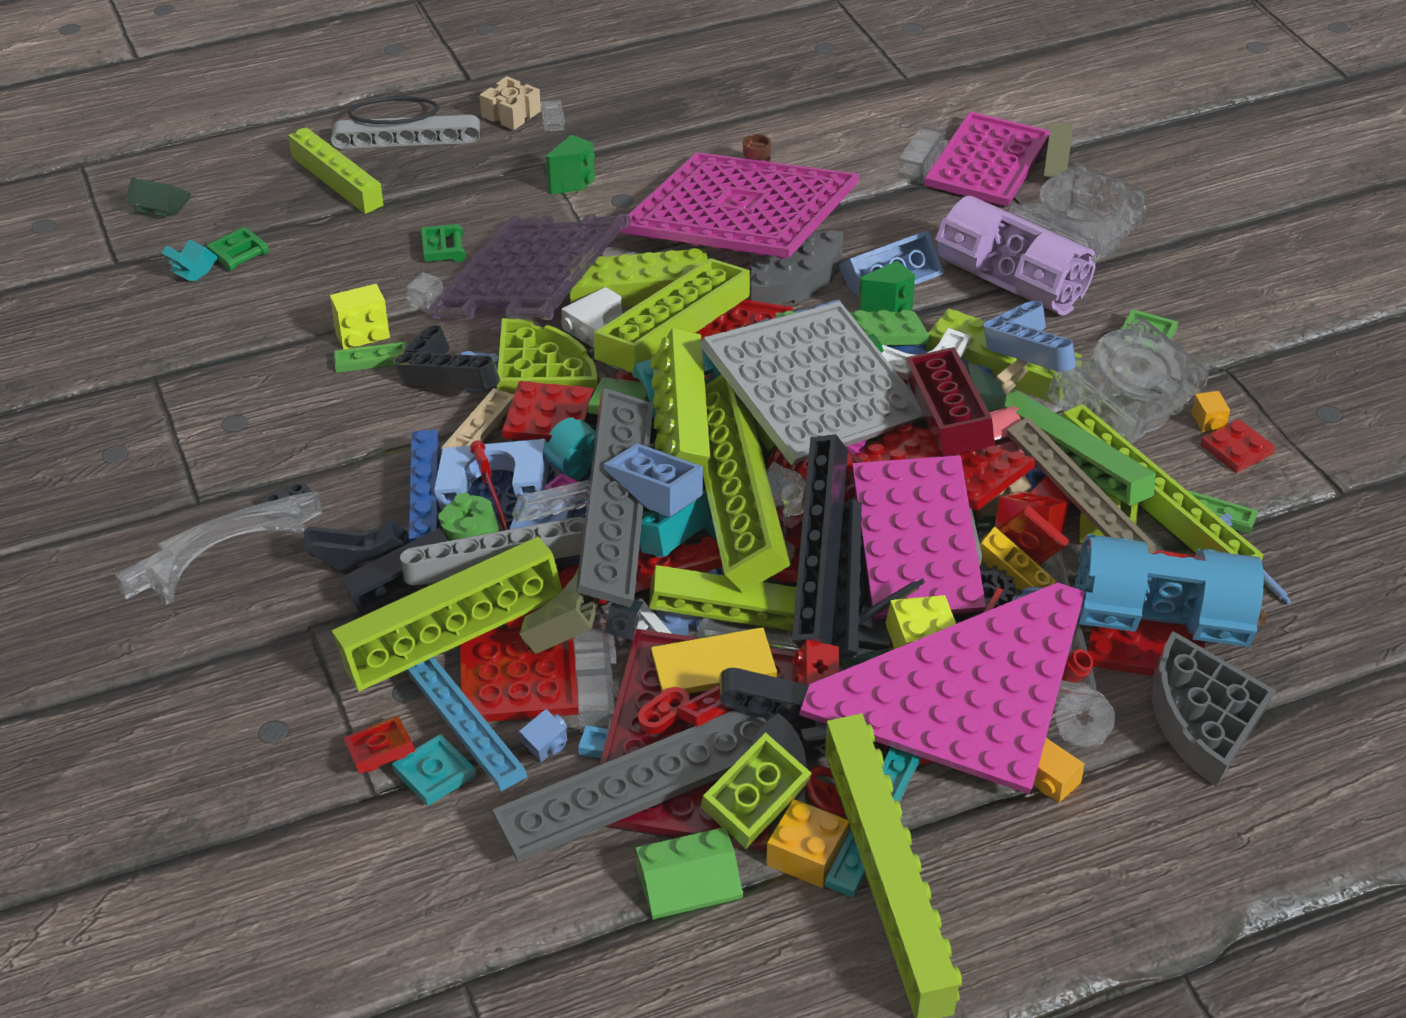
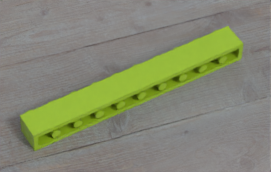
[1062,404,1264,562]

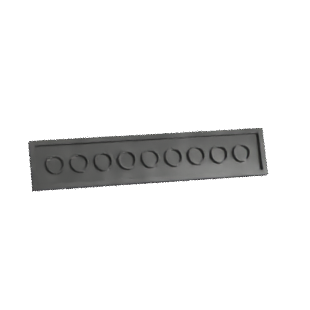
[576,388,654,607]
[492,709,772,863]

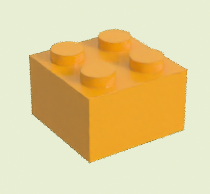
[767,799,850,888]

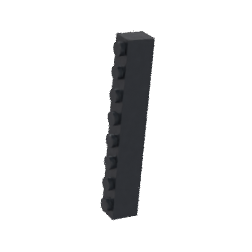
[792,434,848,648]

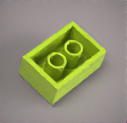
[701,732,811,848]

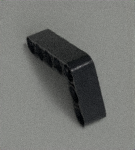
[394,325,500,390]

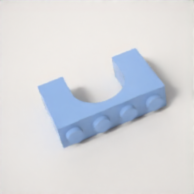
[434,439,550,510]

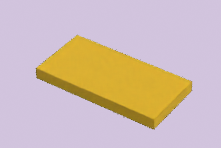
[651,628,777,694]

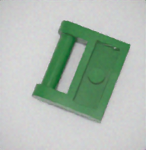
[421,224,466,262]
[206,227,269,272]

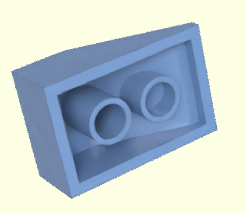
[604,443,703,517]

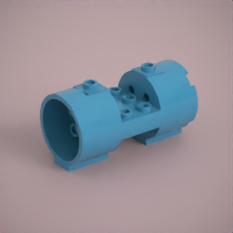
[1075,534,1264,647]

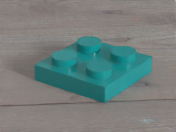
[392,734,476,806]

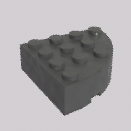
[751,230,844,305]
[1151,631,1276,786]

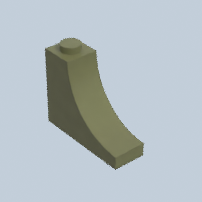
[1044,124,1073,185]
[520,568,600,654]

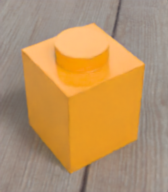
[1191,391,1230,433]

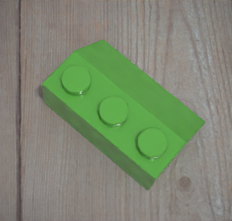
[636,827,743,920]

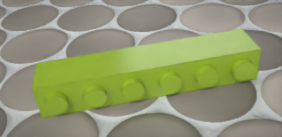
[288,127,384,214]
[649,565,797,631]

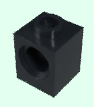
[604,600,643,640]

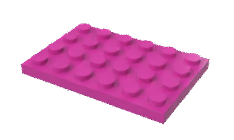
[924,111,1050,207]
[851,455,986,620]

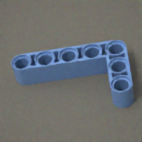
[983,301,1076,372]

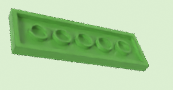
[775,310,929,345]

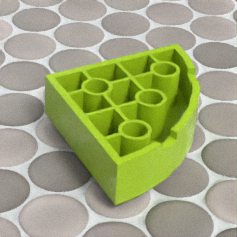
[497,318,598,394]

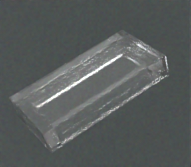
[540,100,565,131]

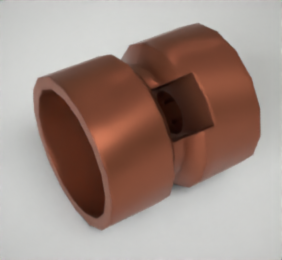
[742,134,771,162]

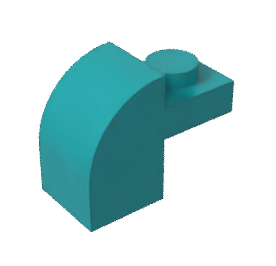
[162,239,218,281]

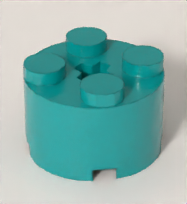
[544,417,596,481]

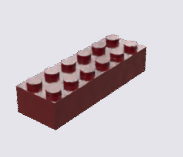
[905,347,995,457]

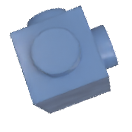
[519,709,568,762]

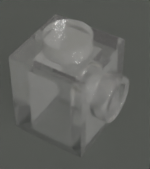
[406,272,444,313]

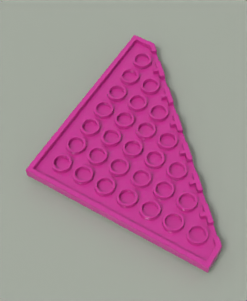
[799,582,1085,794]

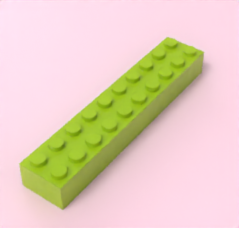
[703,375,790,593]
[825,713,962,1018]

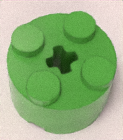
[439,493,499,541]

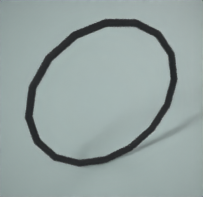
[347,96,440,124]

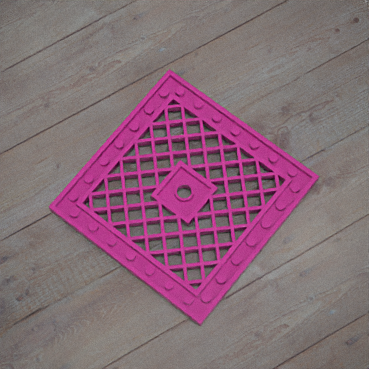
[618,152,859,259]

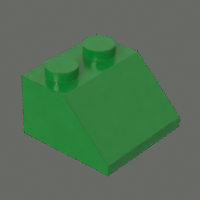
[546,135,596,194]
[858,261,915,312]

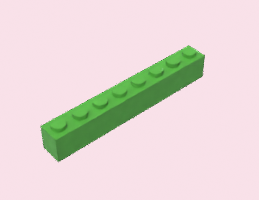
[994,390,1156,506]

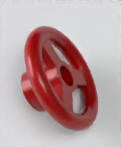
[805,766,847,818]

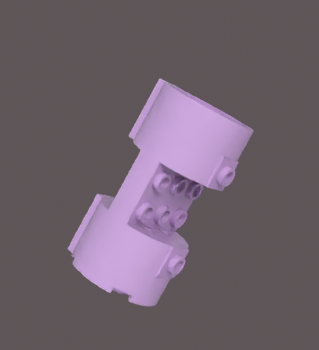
[935,196,1096,315]

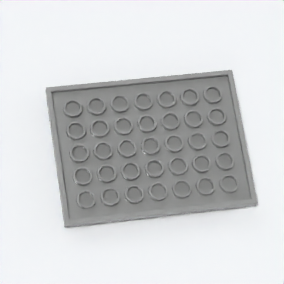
[699,302,925,465]

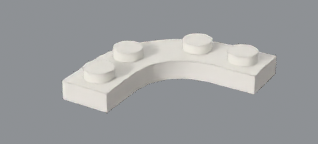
[881,328,971,381]

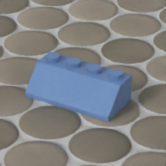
[839,230,945,297]

